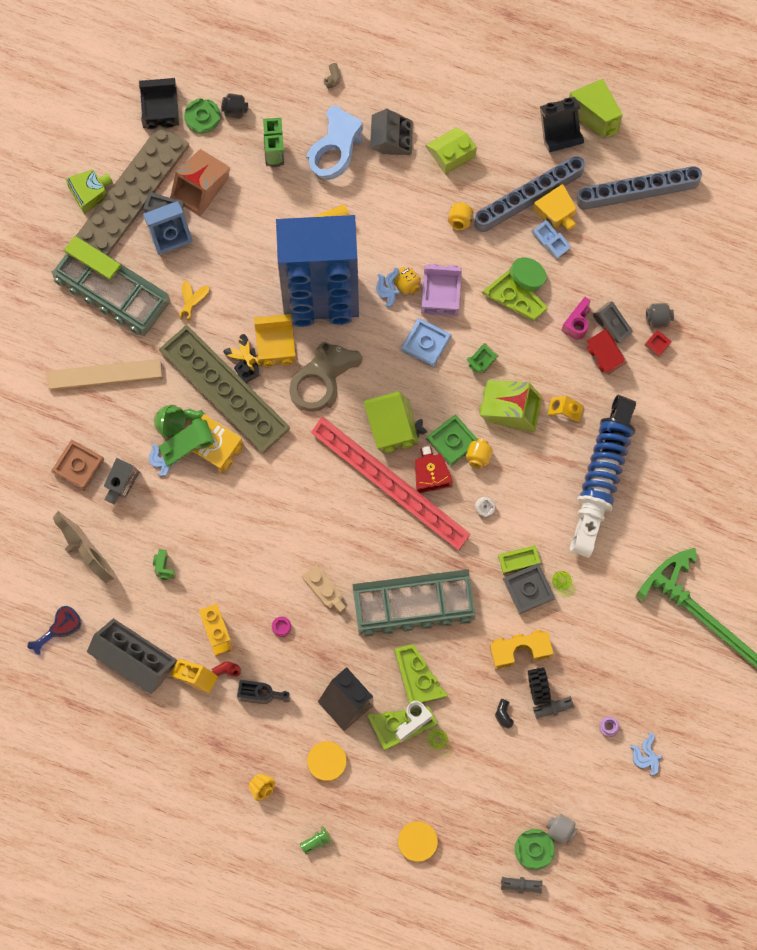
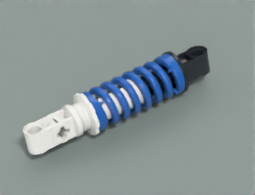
[570,394,636,558]

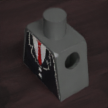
[104,458,140,505]

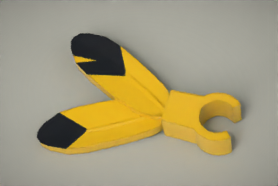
[223,334,260,371]

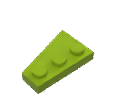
[367,706,438,751]

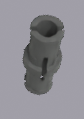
[533,696,574,720]
[501,877,543,894]

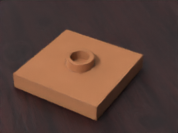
[51,439,104,491]

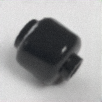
[221,93,248,119]

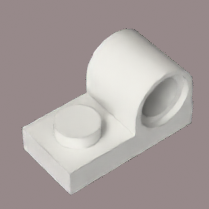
[396,701,432,743]

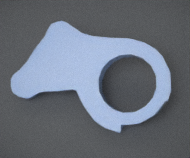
[306,105,363,180]

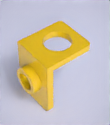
[547,395,584,423]

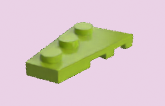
[482,269,548,322]
[394,644,448,704]

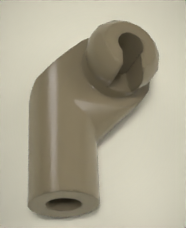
[324,63,341,88]

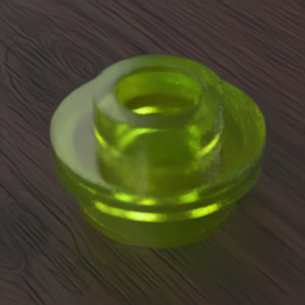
[552,571,572,590]
[428,729,448,749]

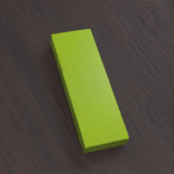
[64,236,121,281]

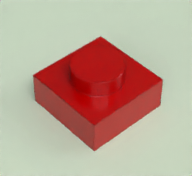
[645,330,672,357]

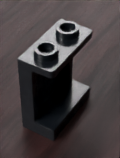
[139,78,179,129]
[540,97,584,153]

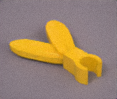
[179,280,210,322]

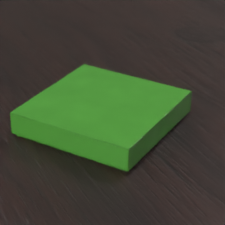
[426,414,478,467]

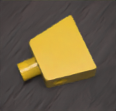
[533,184,576,231]

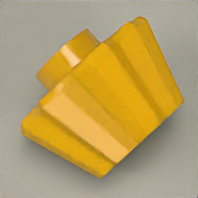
[248,773,276,801]

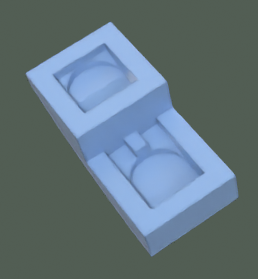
[531,219,571,259]

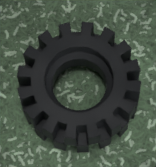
[528,667,551,705]

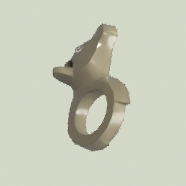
[289,342,363,412]
[53,511,116,583]

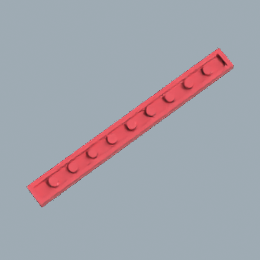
[311,417,471,550]

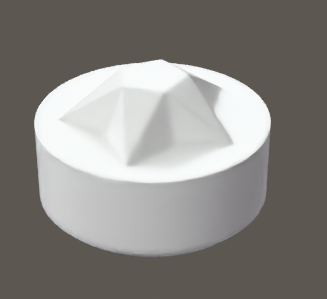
[475,497,495,517]

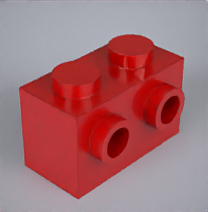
[586,329,628,375]

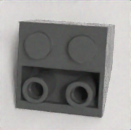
[370,109,413,155]

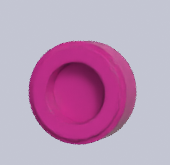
[272,617,292,637]

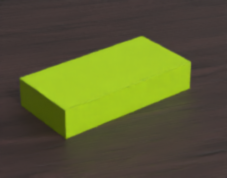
[498,545,541,574]

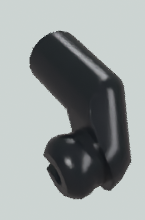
[495,699,514,729]

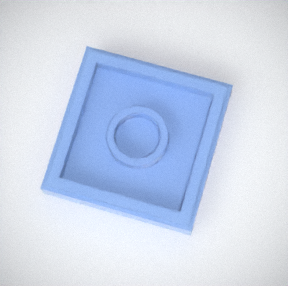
[401,318,452,368]

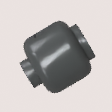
[646,303,674,328]

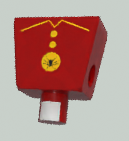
[415,446,453,493]

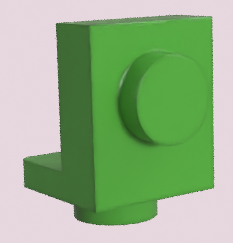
[467,343,499,373]
[153,549,176,581]

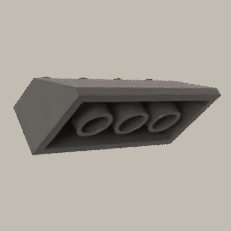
[87,618,177,694]

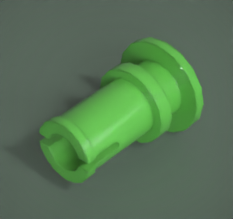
[300,826,332,855]

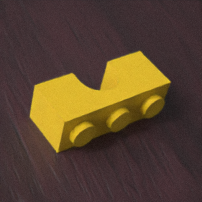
[489,630,553,670]

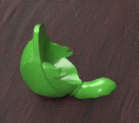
[154,405,206,438]

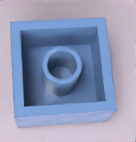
[143,201,193,255]

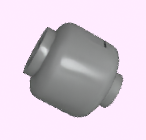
[546,814,577,844]

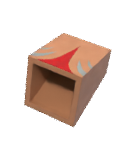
[170,149,230,216]

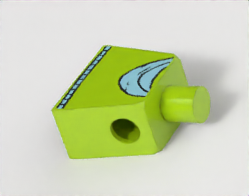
[65,170,113,214]

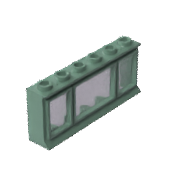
[51,236,170,337]
[353,569,475,636]

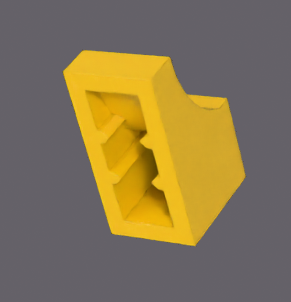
[170,658,218,694]

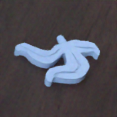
[376,267,400,306]
[149,444,176,476]
[630,732,662,776]

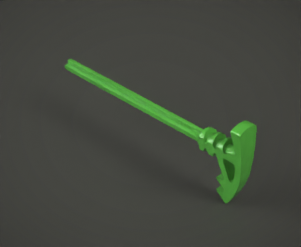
[635,548,757,669]

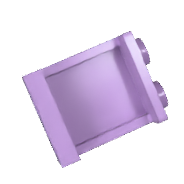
[421,264,462,316]

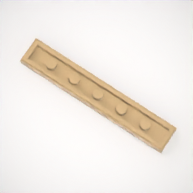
[47,359,162,391]

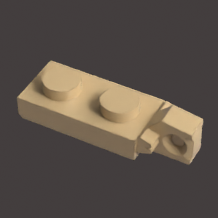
[302,564,346,614]

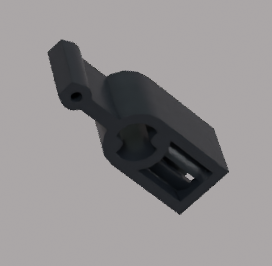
[237,680,290,704]

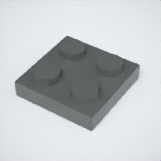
[503,563,555,615]

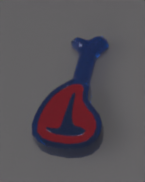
[27,606,82,655]

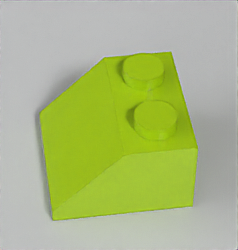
[426,127,477,174]

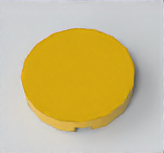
[307,741,347,782]
[398,821,438,862]

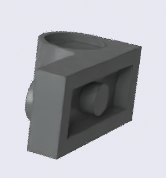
[593,301,633,343]

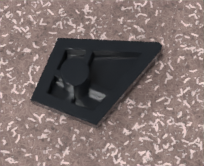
[234,348,260,383]

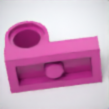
[562,297,591,340]

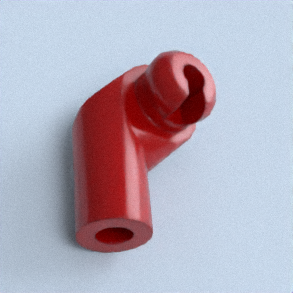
[211,661,241,677]

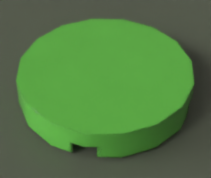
[184,98,220,134]
[510,257,547,291]
[515,829,555,870]

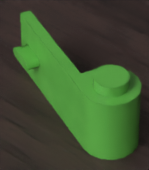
[159,418,215,467]

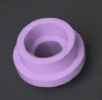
[599,717,620,737]

